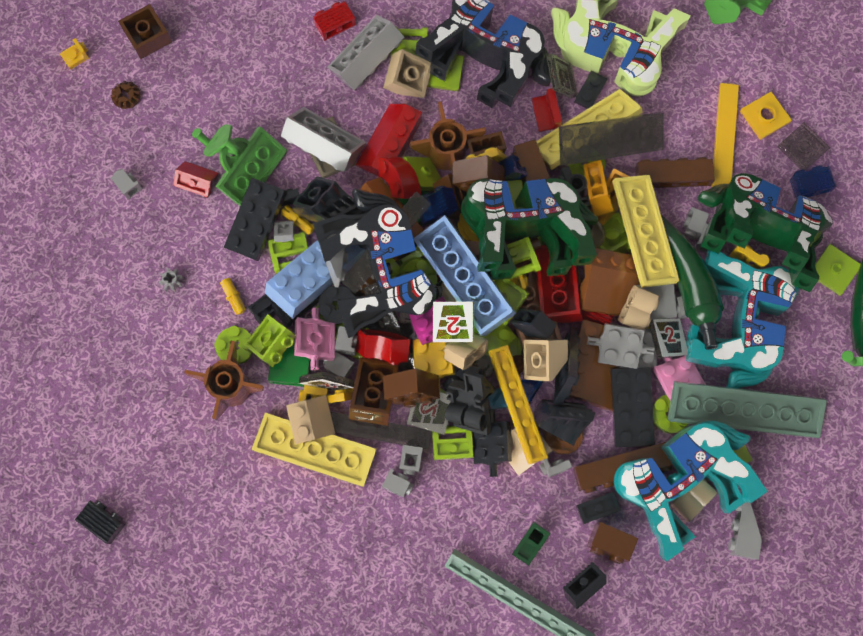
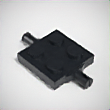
[473,409,512,477]

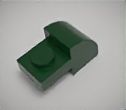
[512,521,551,566]

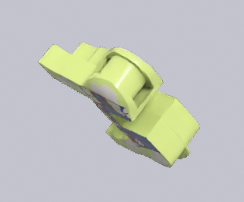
[551,0,691,96]

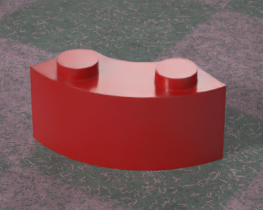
[379,156,421,199]
[356,329,410,365]

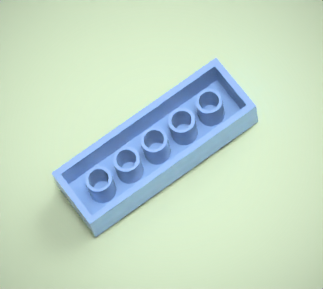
[413,215,516,336]
[265,240,368,319]

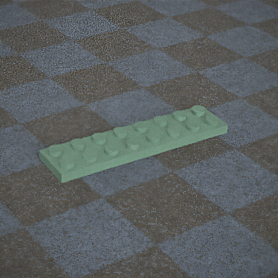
[667,381,827,438]

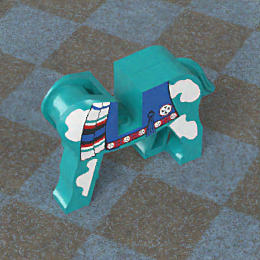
[686,250,799,389]
[614,421,768,561]

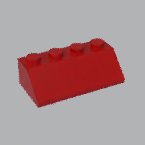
[356,104,422,180]
[535,245,583,323]

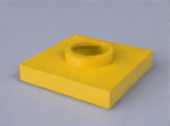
[740,92,792,140]

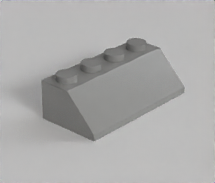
[327,15,404,90]
[281,107,366,172]

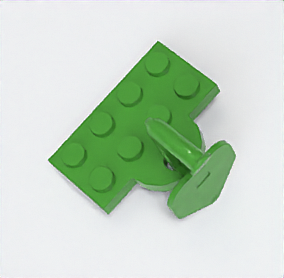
[704,0,772,24]
[192,124,287,206]

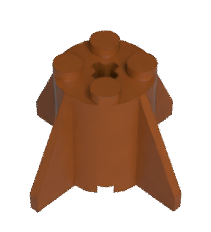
[410,101,486,173]
[184,340,264,420]

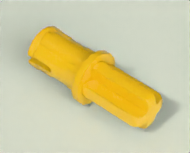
[281,205,314,235]
[220,278,246,315]

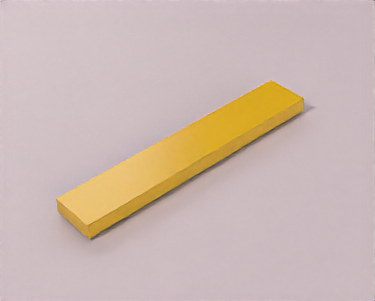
[711,83,739,187]
[488,345,548,465]

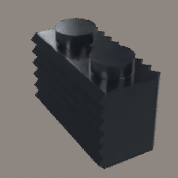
[511,308,556,340]
[75,500,125,544]
[563,562,607,609]

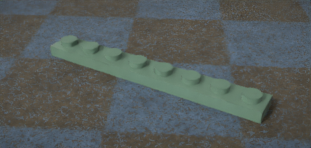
[445,549,595,636]

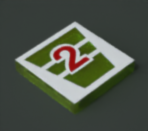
[433,302,474,343]

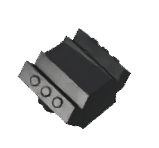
[293,176,358,222]
[534,399,595,446]

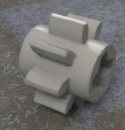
[159,268,184,292]

